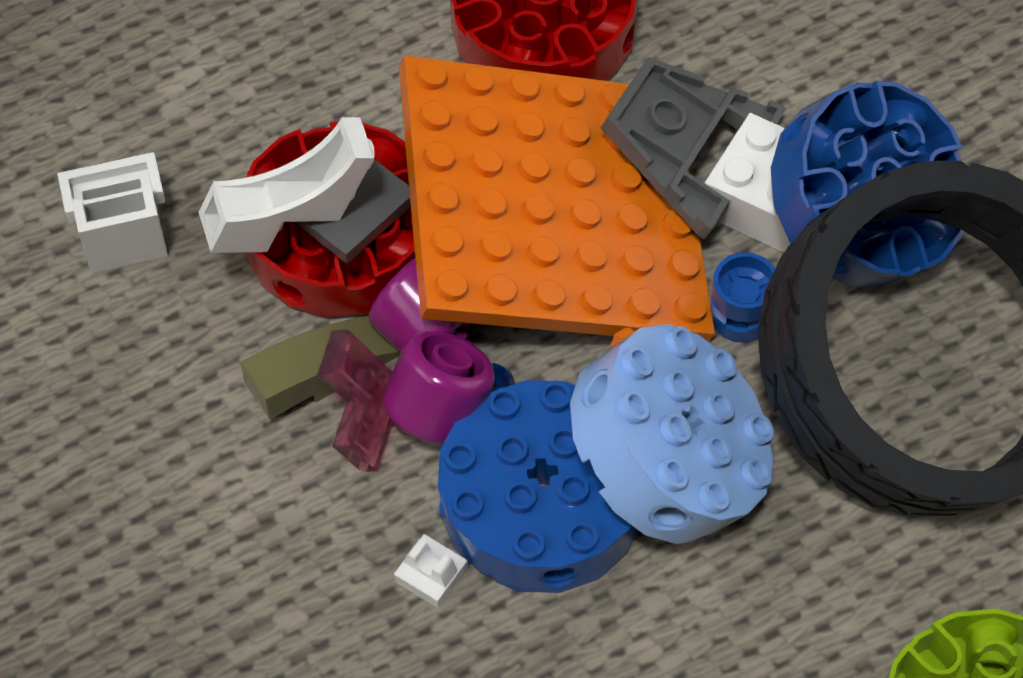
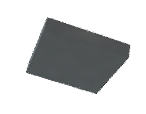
[295,159,411,264]

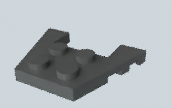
[601,57,786,239]

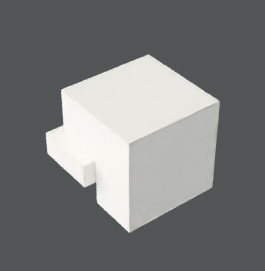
[57,152,168,273]

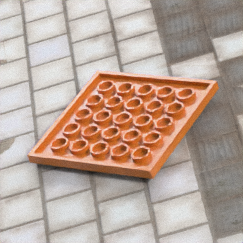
[399,55,715,342]

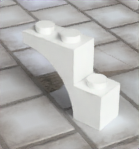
[199,117,374,253]

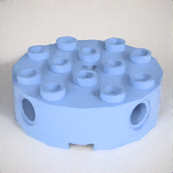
[570,324,774,544]

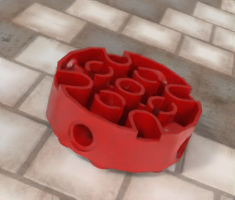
[450,0,638,81]
[245,121,415,317]

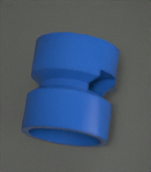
[710,252,775,343]

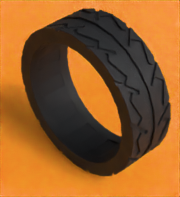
[758,161,1023,517]

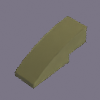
[240,316,400,419]

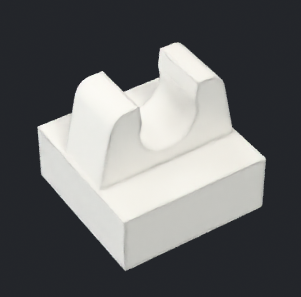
[394,534,468,608]

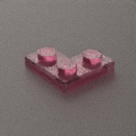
[317,329,393,472]

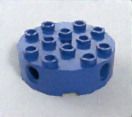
[770,81,964,287]
[438,380,639,593]

